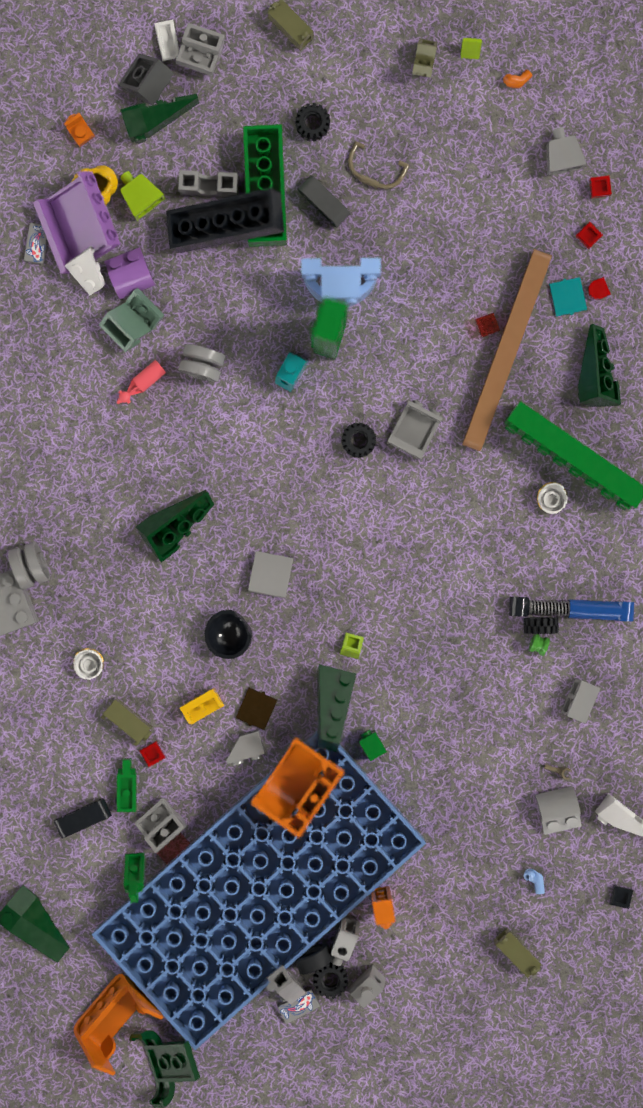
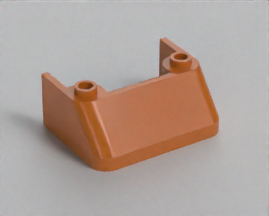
[74,974,164,1076]

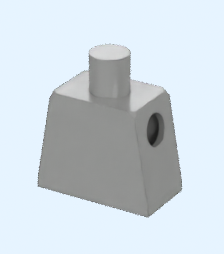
[546,127,586,176]
[330,916,360,966]
[346,964,386,1008]

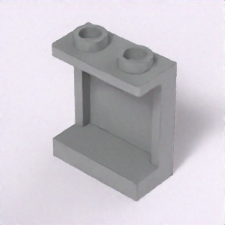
[387,400,443,460]

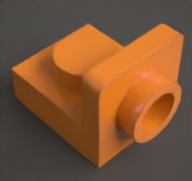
[64,113,95,147]

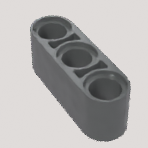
[297,175,350,228]

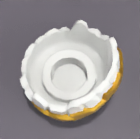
[537,482,568,514]
[73,648,104,680]

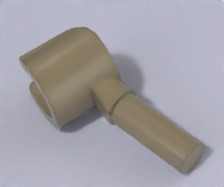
[544,764,572,780]

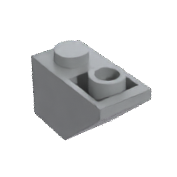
[226,730,265,766]

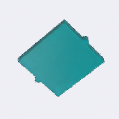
[549,277,587,317]

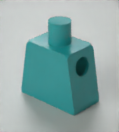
[275,352,309,392]

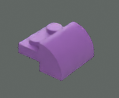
[104,247,155,299]

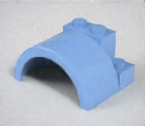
[301,258,381,307]

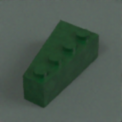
[316,664,356,752]

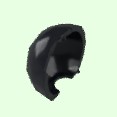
[204,610,253,659]

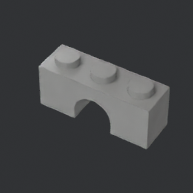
[178,170,239,198]

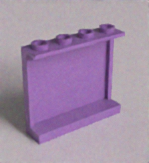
[33,171,120,274]

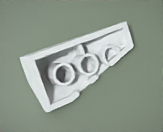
[595,793,643,837]

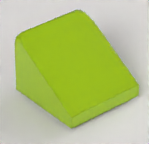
[460,38,482,59]
[340,633,364,659]

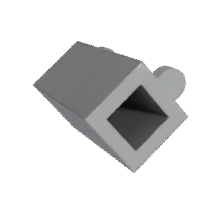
[267,965,306,1004]

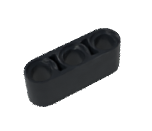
[54,798,112,839]

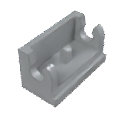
[561,678,600,724]

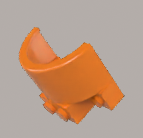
[251,738,345,838]

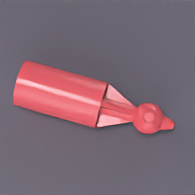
[117,360,166,404]

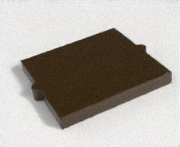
[236,687,278,730]

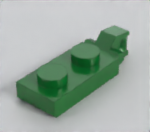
[117,758,137,812]
[123,853,145,903]

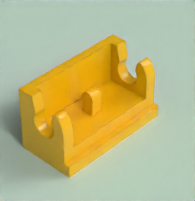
[180,688,225,725]

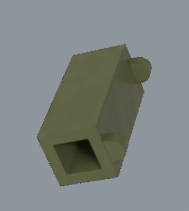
[268,0,314,51]
[101,698,153,746]
[494,927,542,978]

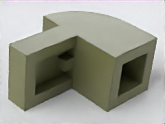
[412,38,438,78]

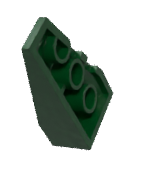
[120,94,199,144]
[578,324,621,407]
[136,490,214,563]
[0,885,70,963]

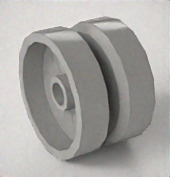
[178,344,226,382]
[8,541,50,590]

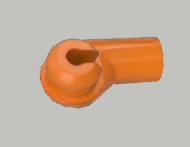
[503,69,533,89]

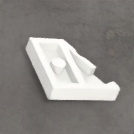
[65,246,105,295]

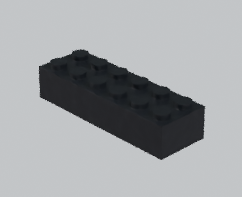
[166,188,284,253]

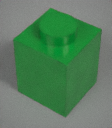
[358,729,387,761]

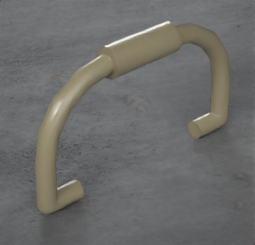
[348,141,409,189]

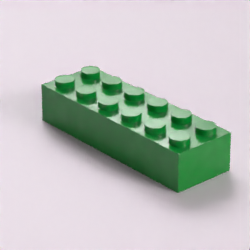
[243,124,287,247]
[310,297,348,360]

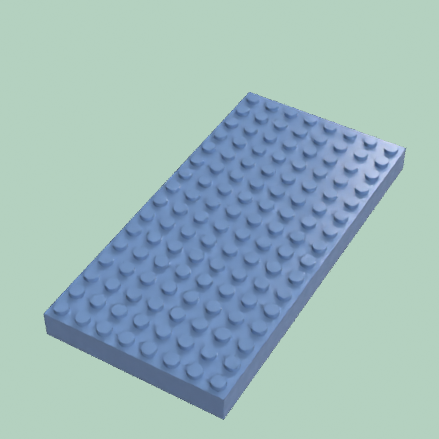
[92,730,426,1050]

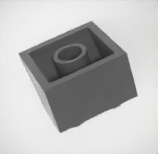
[119,53,174,105]

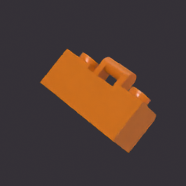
[371,886,396,929]

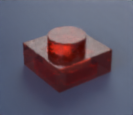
[475,313,500,338]

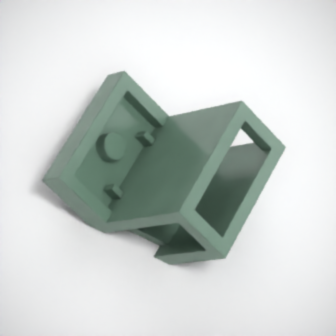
[99,288,165,352]

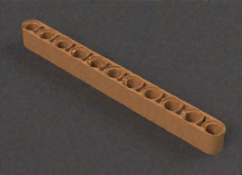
[462,249,552,451]

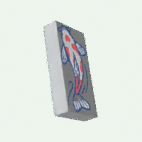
[24,223,48,265]
[277,988,320,1024]

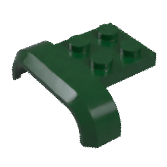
[129,1030,200,1108]

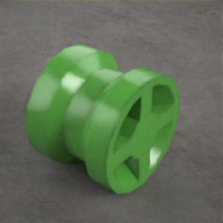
[529,634,550,656]

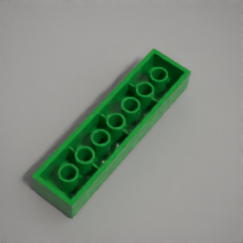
[503,401,643,511]

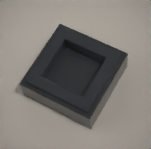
[609,885,633,909]

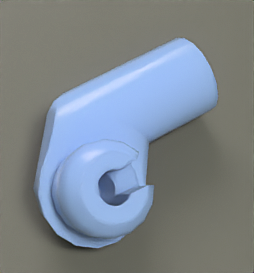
[524,869,545,894]

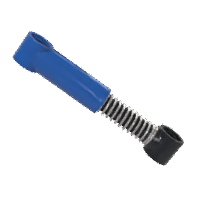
[509,596,634,622]

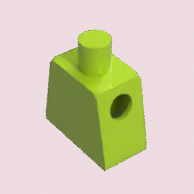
[120,171,166,221]

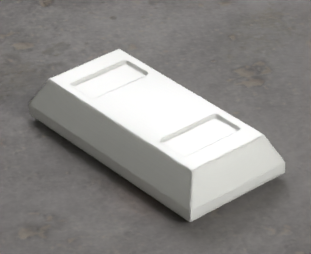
[154,20,179,61]

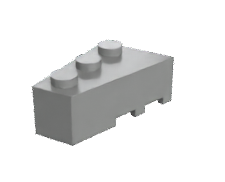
[0,570,39,636]

